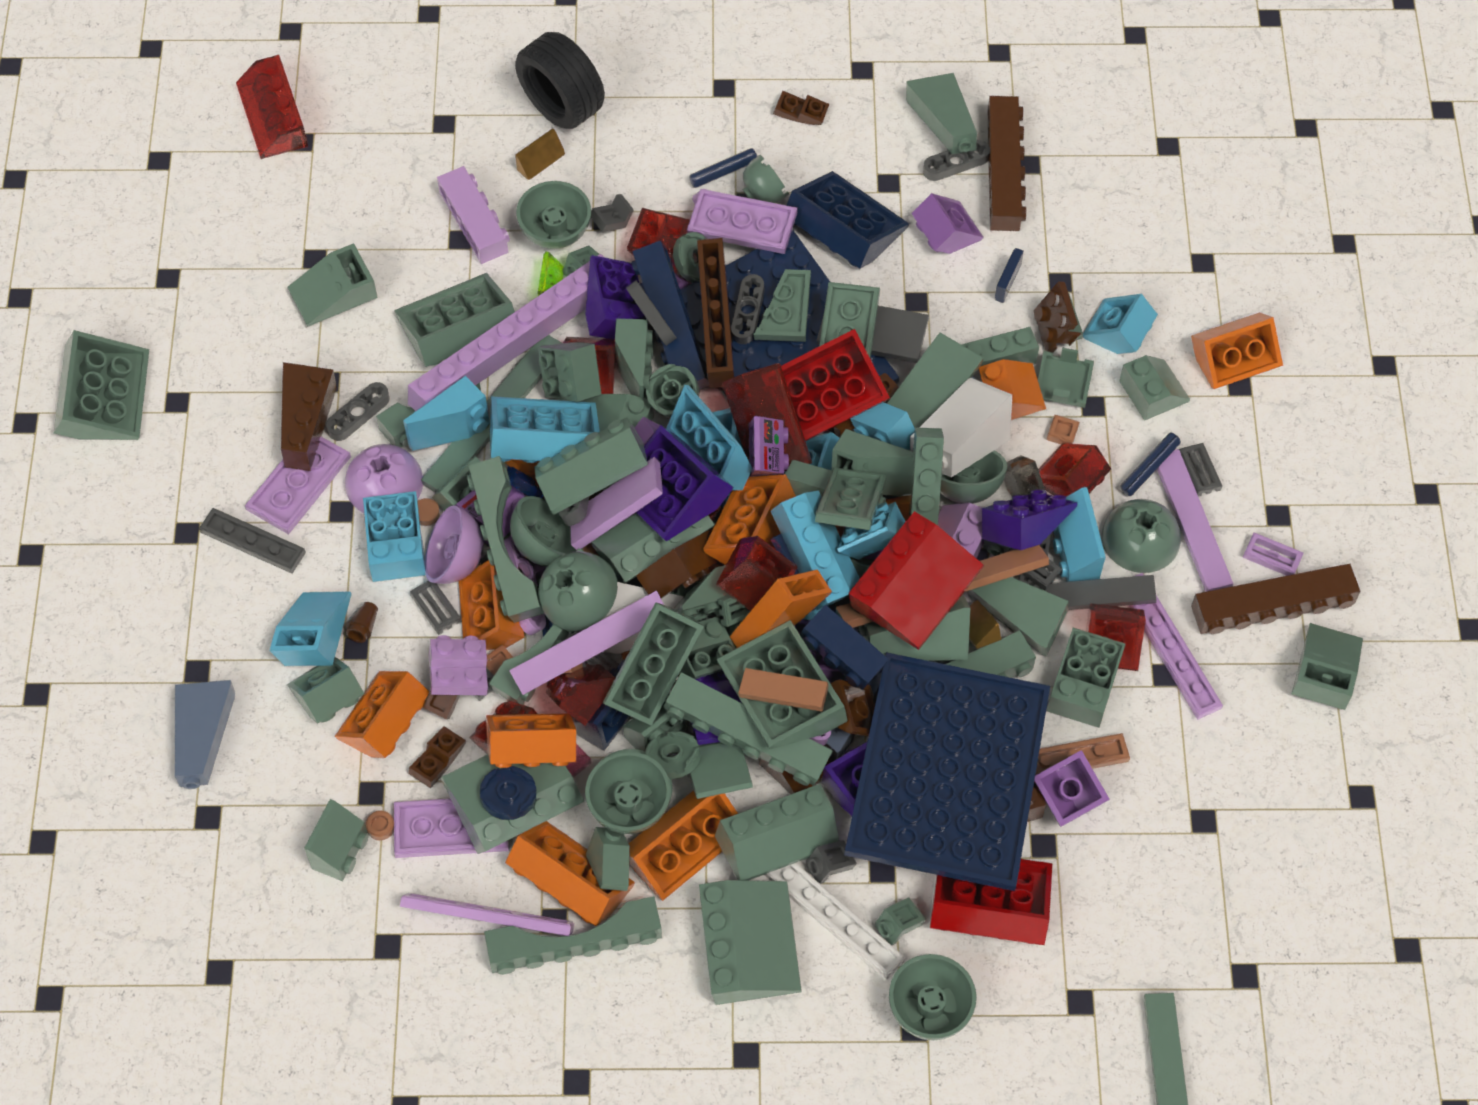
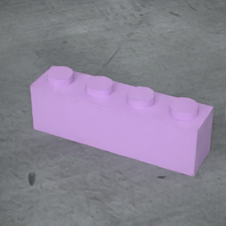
[437,166,510,264]

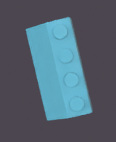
[666,385,752,490]
[771,490,860,610]

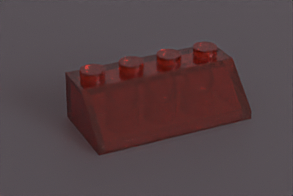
[236,55,308,159]
[722,363,812,475]

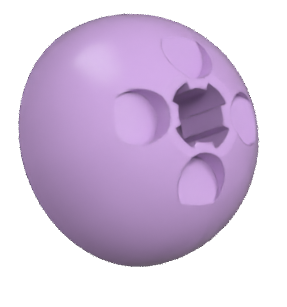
[345,444,423,513]
[425,506,484,584]

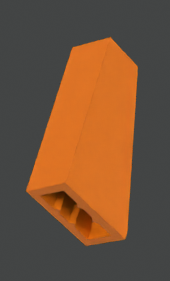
[730,569,832,648]

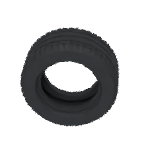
[515,32,605,129]

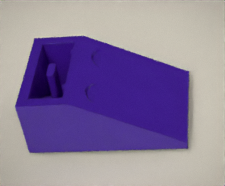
[585,255,649,340]
[982,490,1077,550]

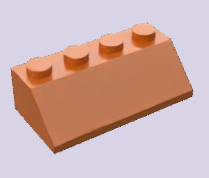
[703,474,796,572]
[628,790,738,901]
[505,821,635,926]

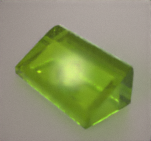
[537,251,564,296]

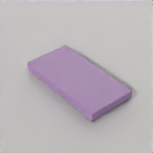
[687,189,797,254]
[245,437,351,535]
[570,457,663,550]
[394,799,509,858]

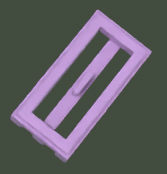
[1243,532,1304,576]

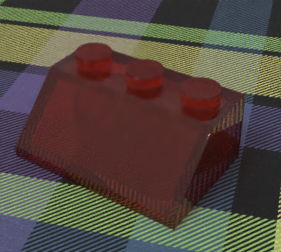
[545,664,616,726]

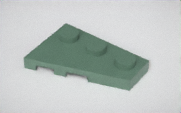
[754,269,811,342]

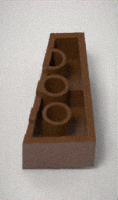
[281,362,337,471]
[636,527,725,599]

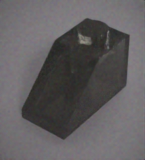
[1004,455,1045,496]

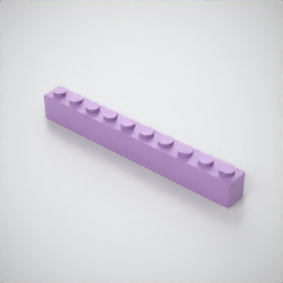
[408,254,604,411]

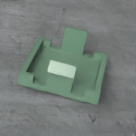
[1038,347,1094,408]

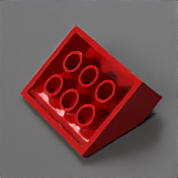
[761,329,890,446]
[848,511,984,650]
[930,859,1053,946]

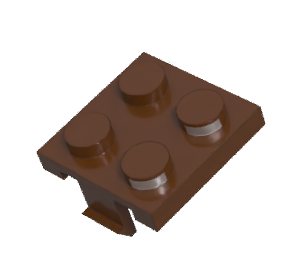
[1033,281,1081,353]

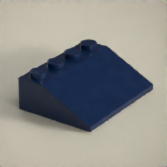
[786,171,910,269]

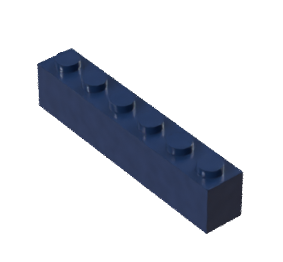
[632,240,709,389]

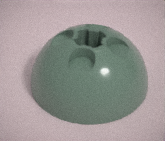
[516,181,591,249]
[940,450,1007,504]
[510,496,583,566]
[1102,499,1181,573]
[538,551,617,631]
[585,752,671,834]
[889,954,977,1041]

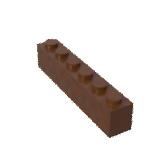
[987,96,1026,231]
[697,238,735,388]
[1191,563,1361,634]

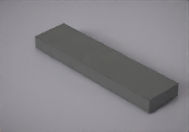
[199,508,306,574]
[1046,575,1157,610]

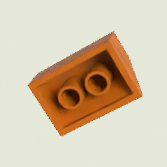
[1191,312,1283,389]
[459,560,524,650]
[334,671,430,758]
[486,713,576,768]

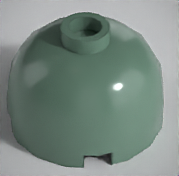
[742,155,789,203]
[646,364,700,418]

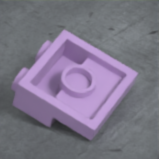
[429,635,488,695]

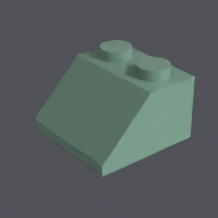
[1119,355,1190,421]
[287,657,364,724]
[304,799,369,882]

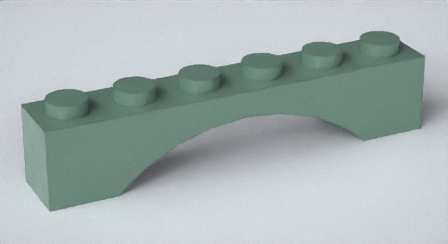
[467,456,544,623]
[489,548,585,707]
[484,896,662,975]

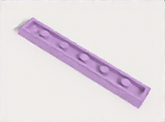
[1157,449,1233,592]
[1129,573,1223,720]
[509,591,664,695]
[400,893,575,936]

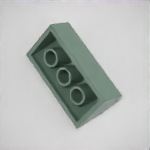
[534,417,648,515]
[591,513,714,584]
[603,602,704,726]
[715,784,839,881]

